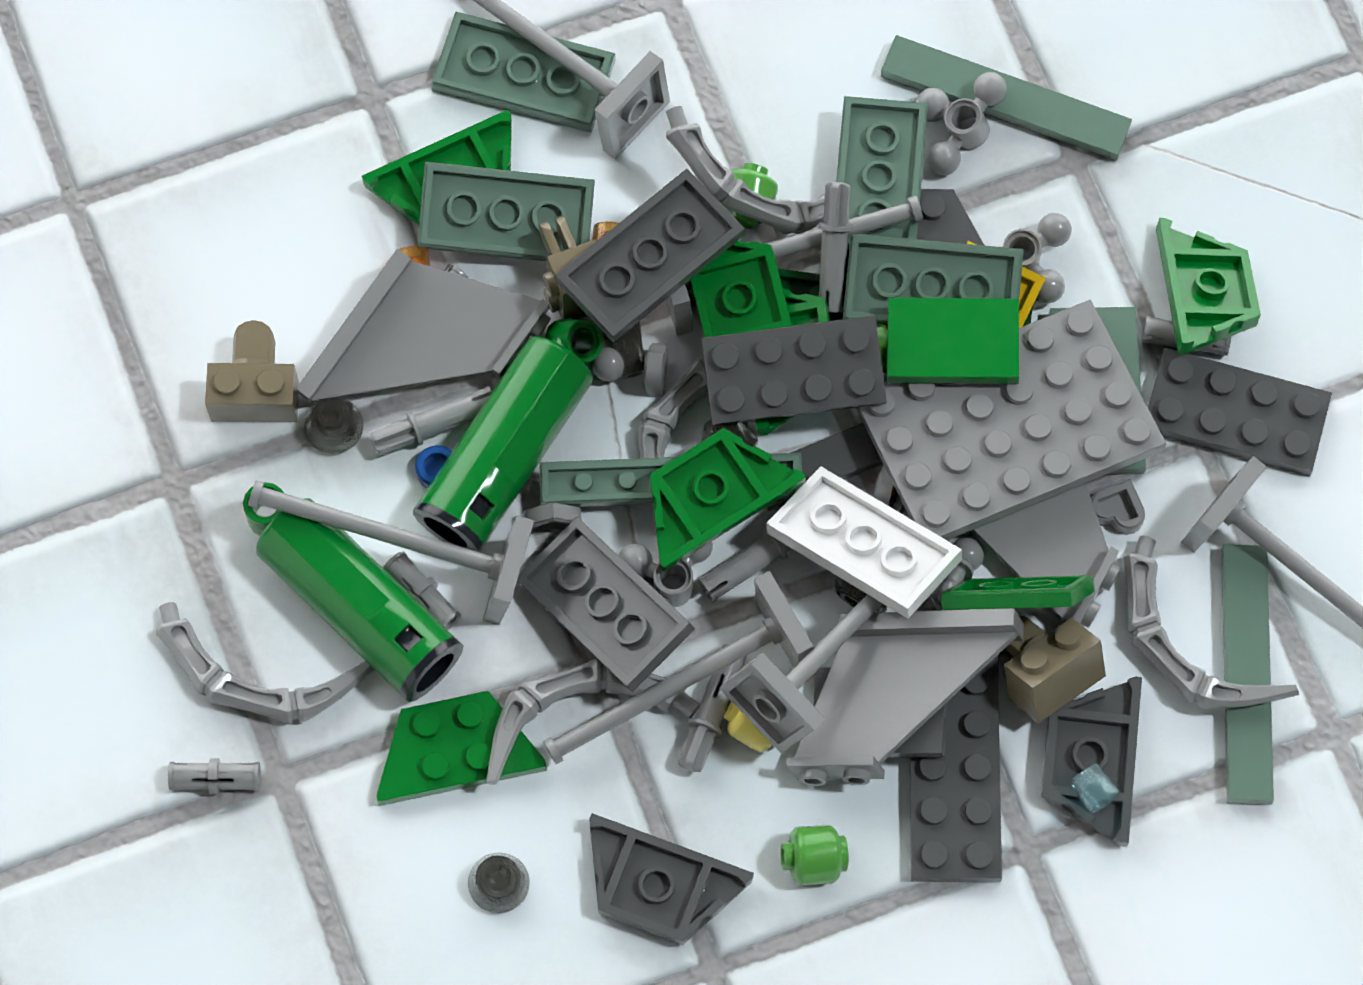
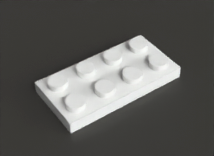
[766,466,962,619]

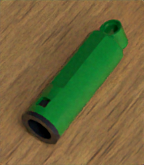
[413,319,604,552]
[243,482,464,702]

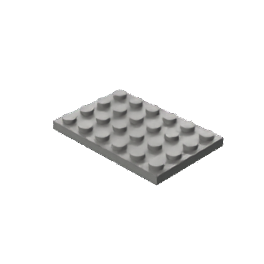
[856,299,1166,540]

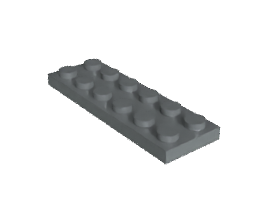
[909,655,1002,882]

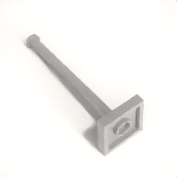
[473,0,670,160]
[666,196,923,336]
[1181,456,1363,629]
[248,480,534,625]
[719,539,949,753]
[543,571,814,765]

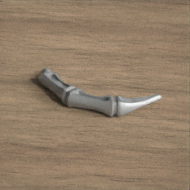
[666,106,825,234]
[638,359,708,458]
[1123,536,1299,709]
[156,602,374,724]
[486,657,700,785]

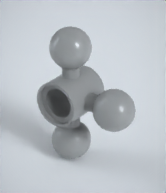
[916,72,1007,175]
[1003,213,1072,303]
[619,542,713,607]

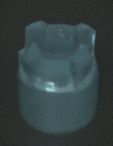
[1071,763,1120,814]

